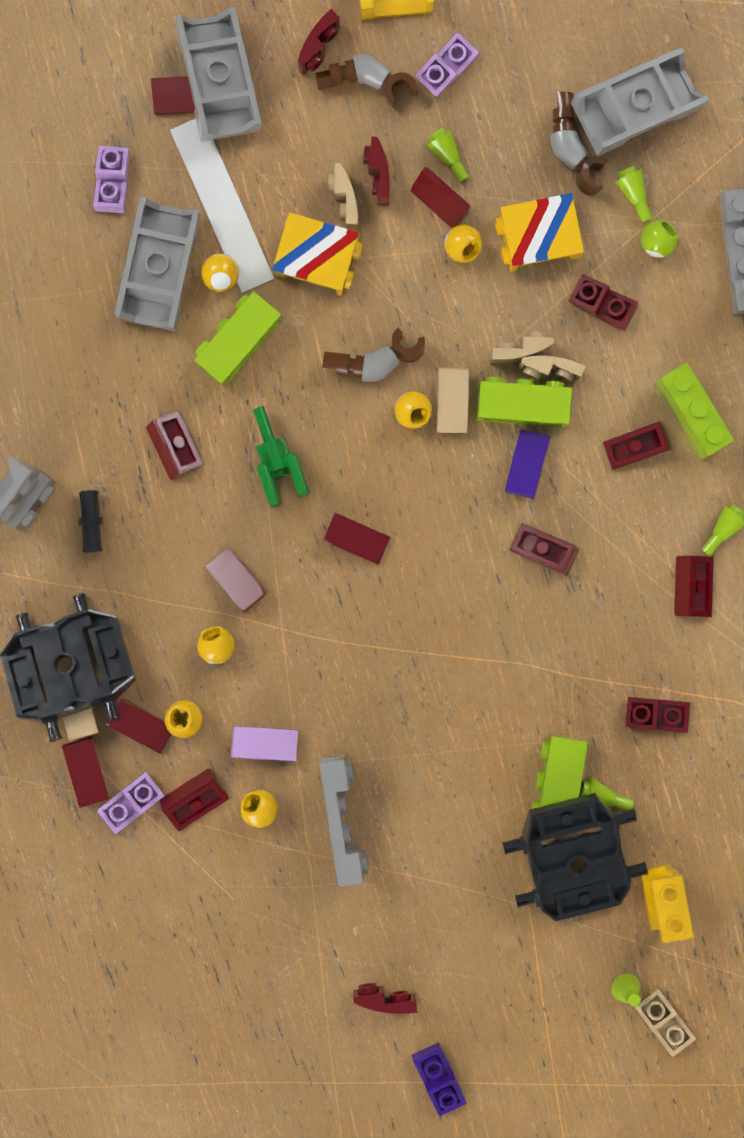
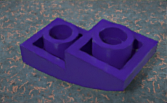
[505,430,550,499]
[411,1042,467,1117]

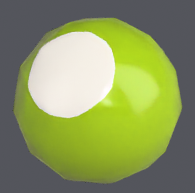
[641,219,679,258]

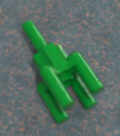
[253,406,310,508]

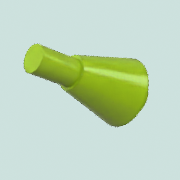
[426,127,469,183]
[614,166,653,223]
[701,504,744,556]
[579,776,634,811]
[611,973,642,1007]

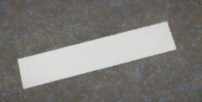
[170,119,274,293]

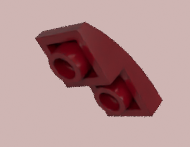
[298,8,340,75]
[363,136,390,206]
[569,274,639,331]
[625,697,691,733]
[62,736,109,808]
[353,983,417,1014]

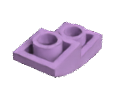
[415,32,480,97]
[93,146,129,214]
[231,727,298,762]
[97,772,164,835]

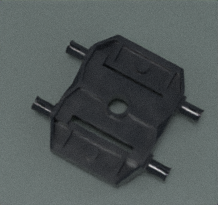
[0,593,136,742]
[502,793,648,921]

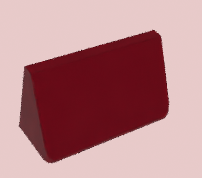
[151,76,195,115]
[411,167,470,228]
[146,411,203,480]
[674,555,714,617]
[159,768,229,832]

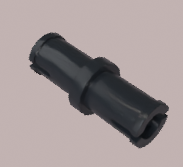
[78,490,103,553]

